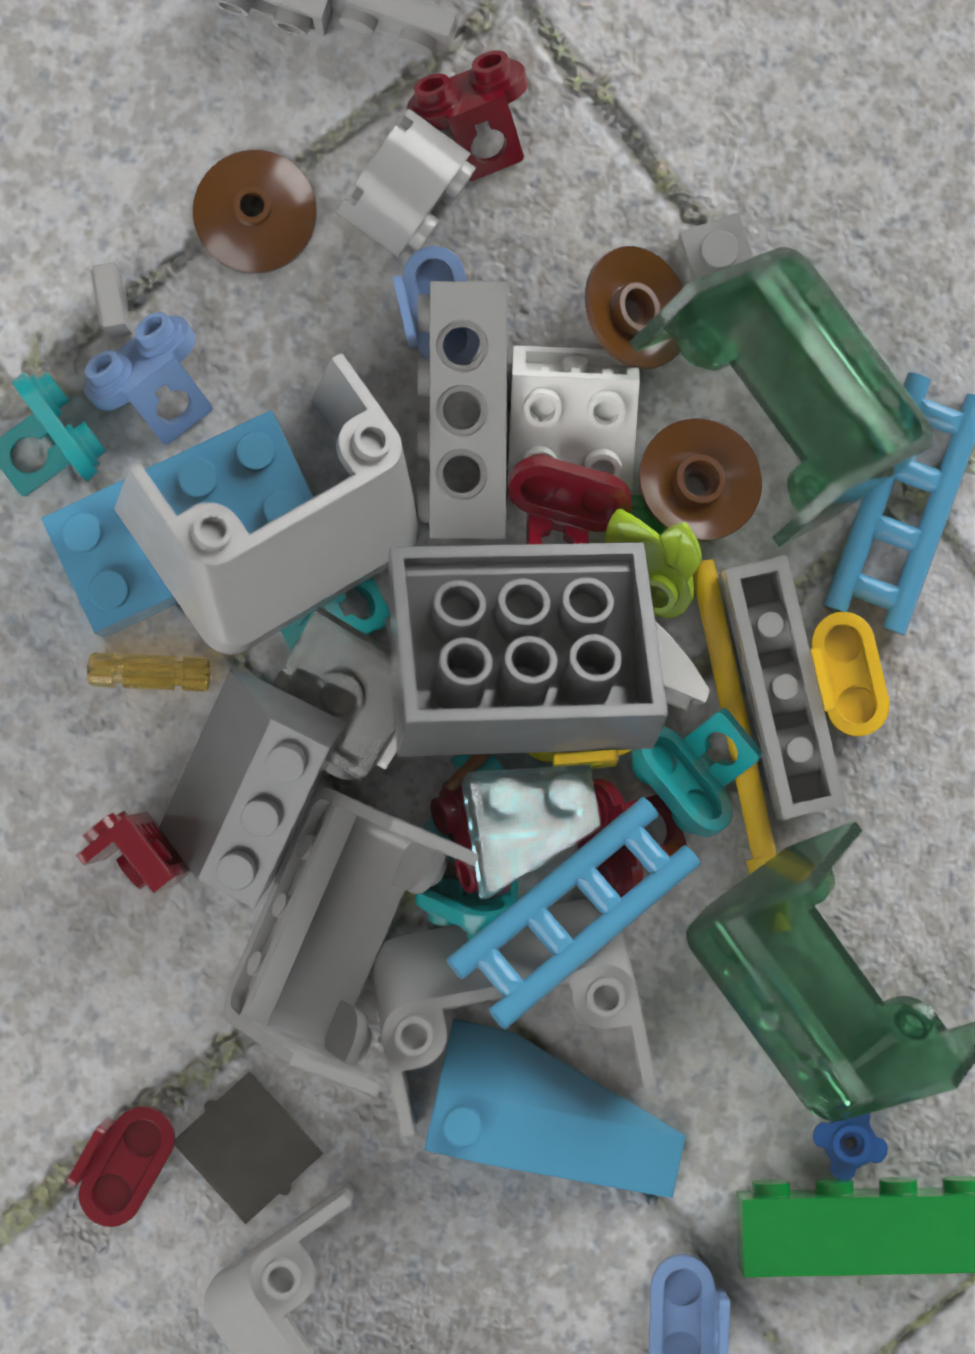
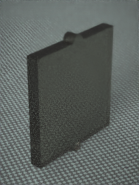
[175,1071,324,1224]

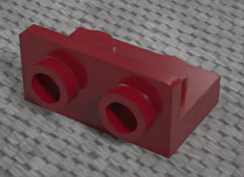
[76,810,191,894]

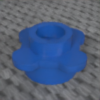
[813,1105,888,1180]

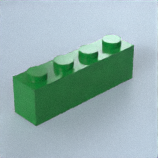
[736,1176,975,1278]

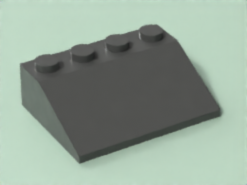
[389,542,668,757]

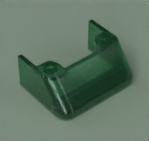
[630,247,933,547]
[686,820,975,1121]

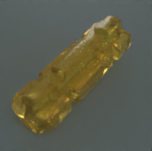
[87,652,211,692]

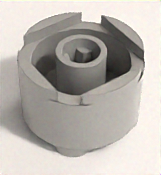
[337,109,476,257]

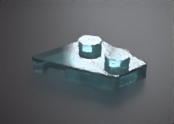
[461,765,600,899]

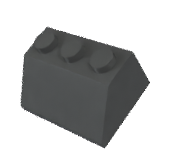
[159,666,347,908]

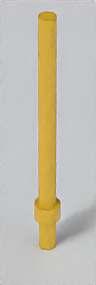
[692,559,792,933]

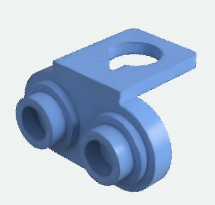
[392,246,480,364]
[84,312,212,444]
[649,1254,730,1354]

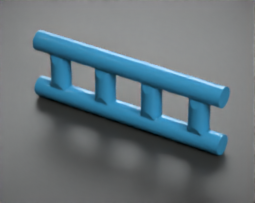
[823,372,975,636]
[446,797,701,1029]

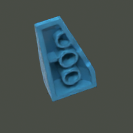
[424,1018,686,1198]

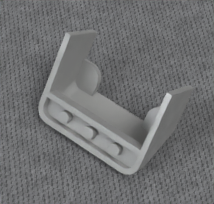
[114,353,420,654]
[224,788,480,1096]
[373,898,657,1138]
[204,1181,356,1354]

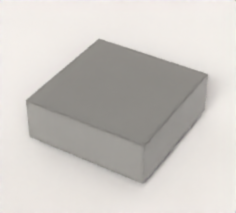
[90,262,133,338]

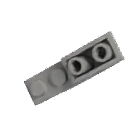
[213,0,457,55]

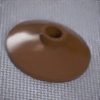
[193,150,317,274]
[585,246,690,370]
[638,418,762,541]

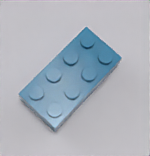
[41,410,314,638]

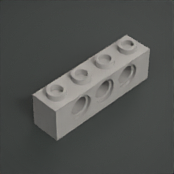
[417,281,507,539]
[719,555,846,820]

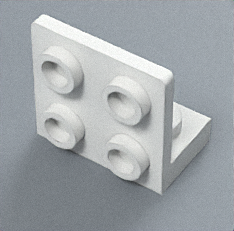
[507,346,640,492]

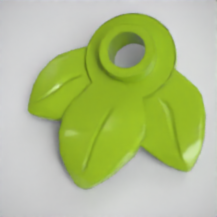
[605,509,702,618]

